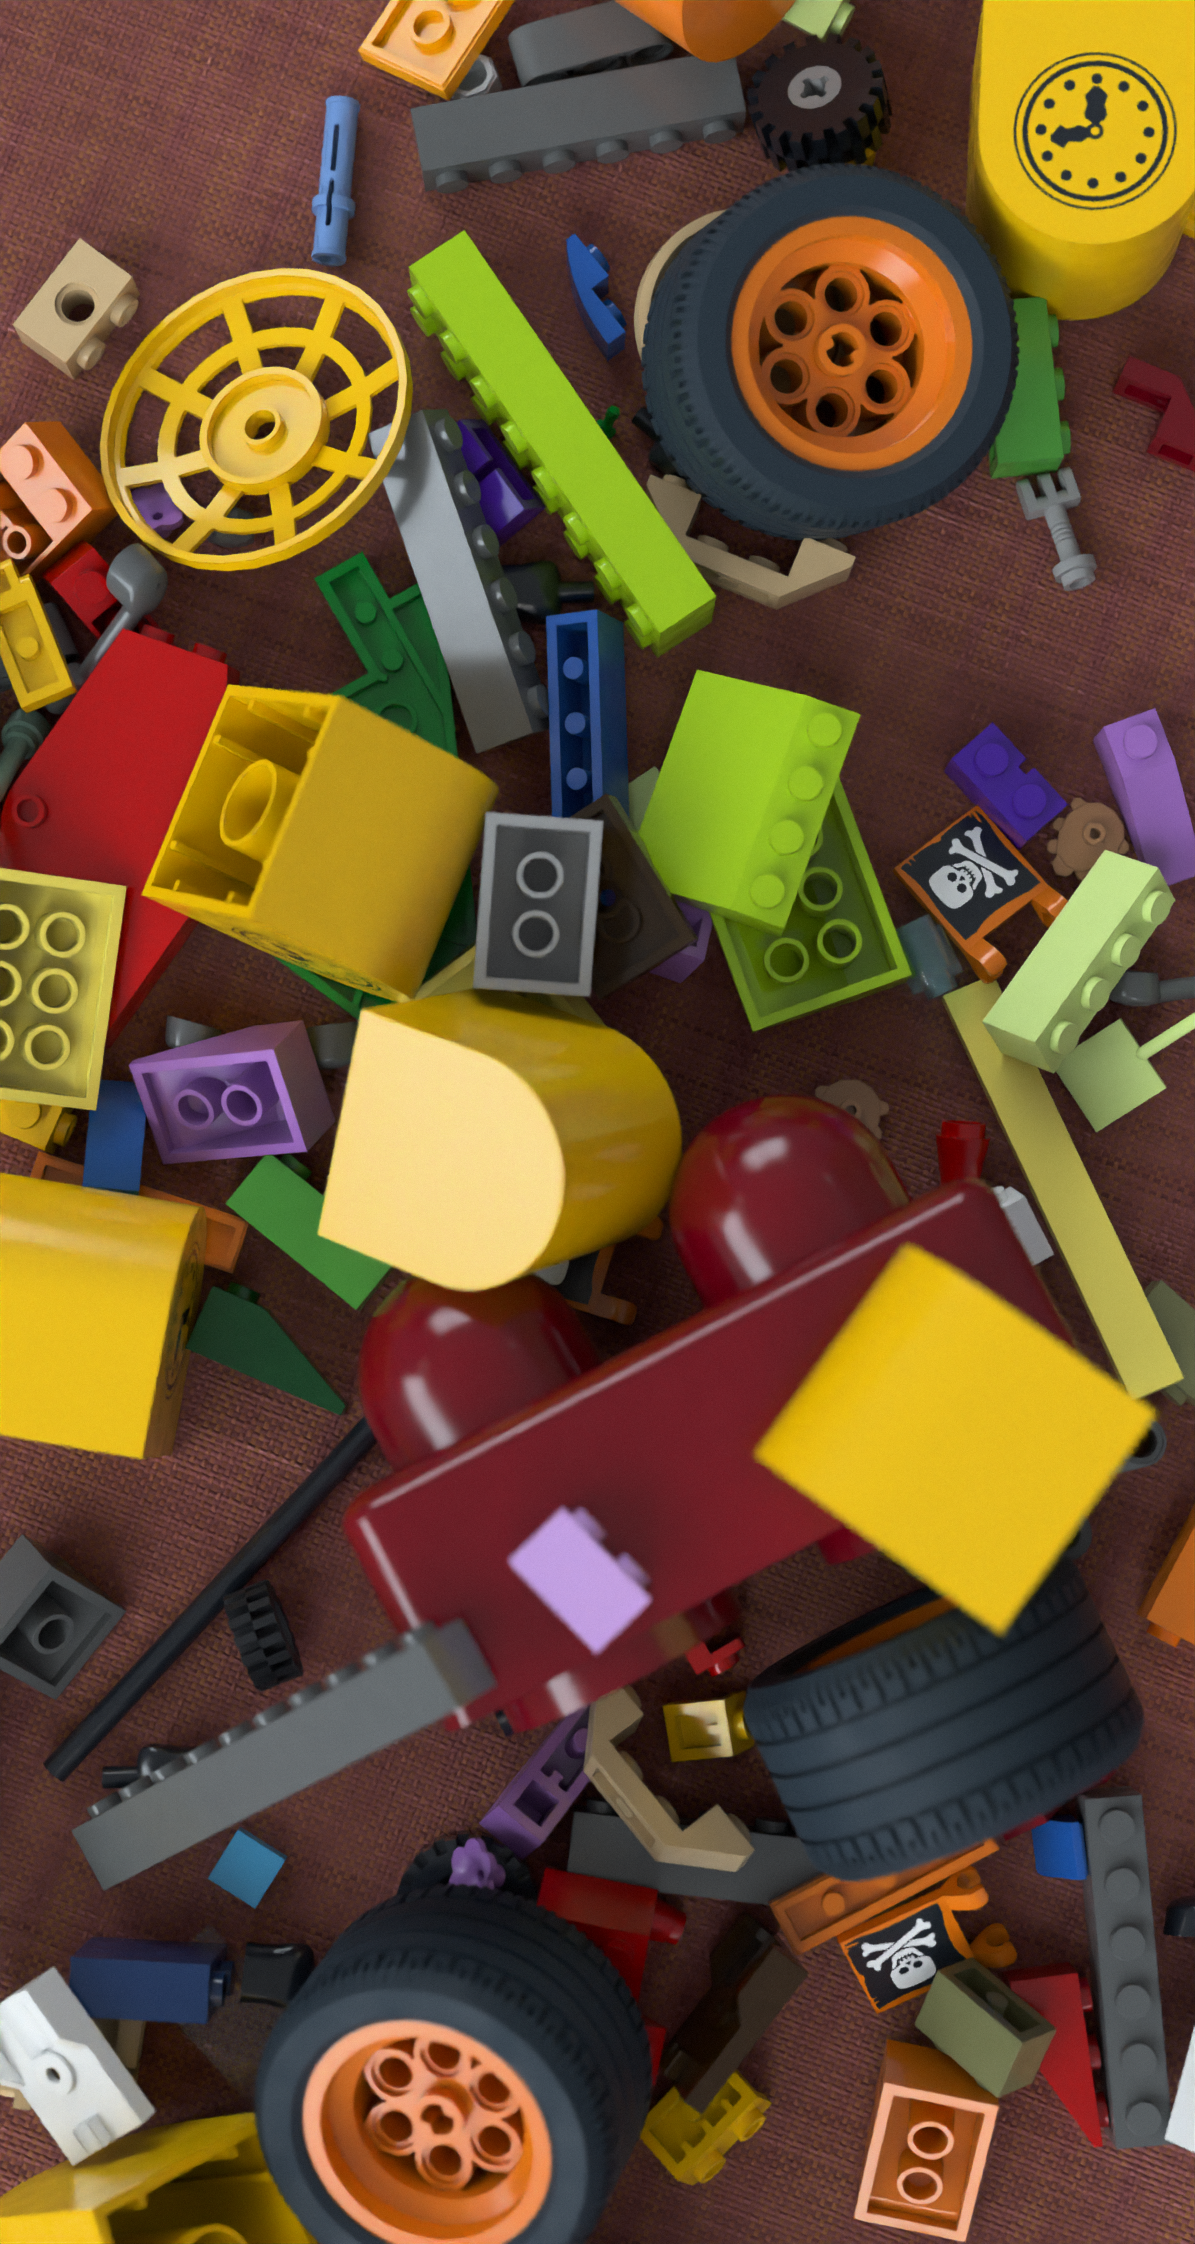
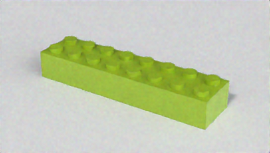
[407,230,716,658]

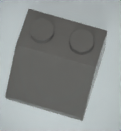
[0,1534,126,1700]

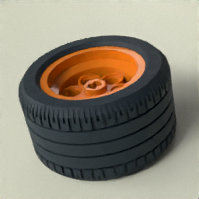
[641,163,1019,541]
[743,1553,1145,1882]
[254,1884,652,2244]

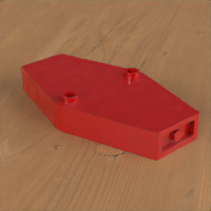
[0,624,240,1050]

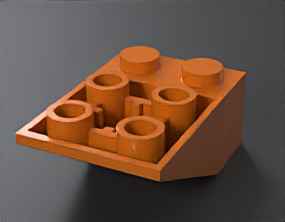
[0,421,118,583]

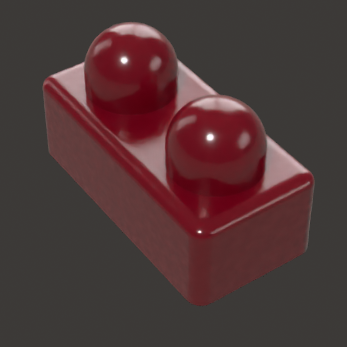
[343,1094,1086,1733]

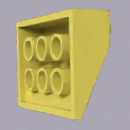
[0,868,127,1111]

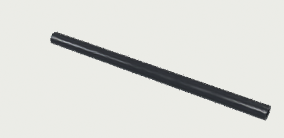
[43,1415,377,1782]

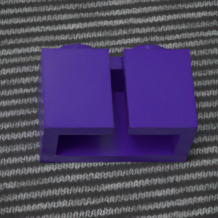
[457,419,546,548]
[944,722,1068,851]

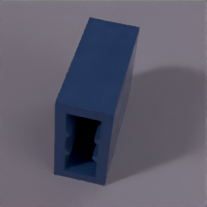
[69,1937,235,2024]

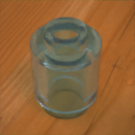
[896,914,963,1000]

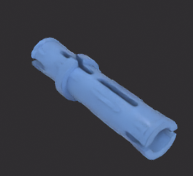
[311,95,360,266]

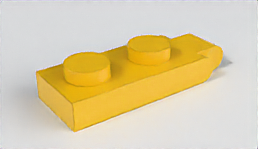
[0,558,78,714]

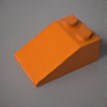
[853,2039,999,2242]

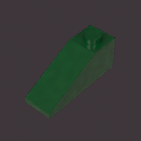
[185,1281,349,1416]

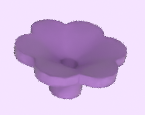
[122,483,184,539]
[449,1838,505,1890]

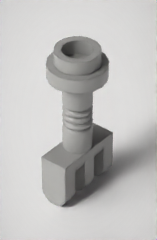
[1016,466,1097,591]

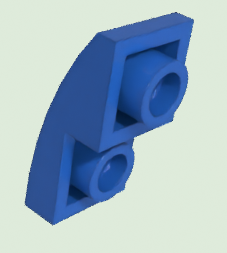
[566,233,627,361]
[82,1079,146,1196]

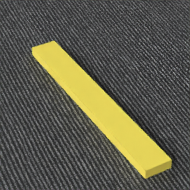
[942,980,1184,1400]

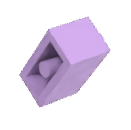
[508,1506,651,1654]

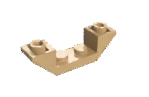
[646,474,856,610]
[583,1684,755,1872]

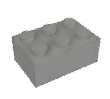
[473,812,603,996]

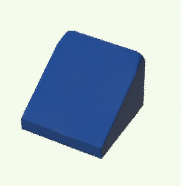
[1031,1814,1089,1880]

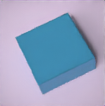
[207,1827,288,1908]

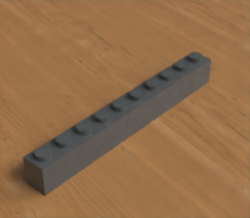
[71,1617,497,1891]

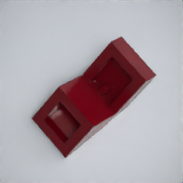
[1112,356,1195,472]

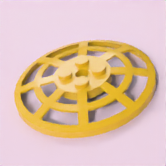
[100,268,413,571]

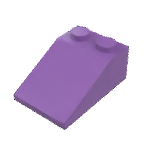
[129,1020,335,1164]

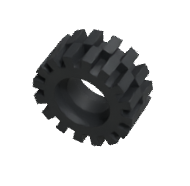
[223,1579,303,1692]

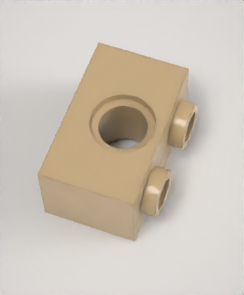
[13,238,140,380]

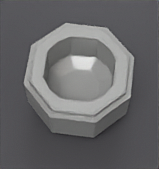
[452,54,502,100]

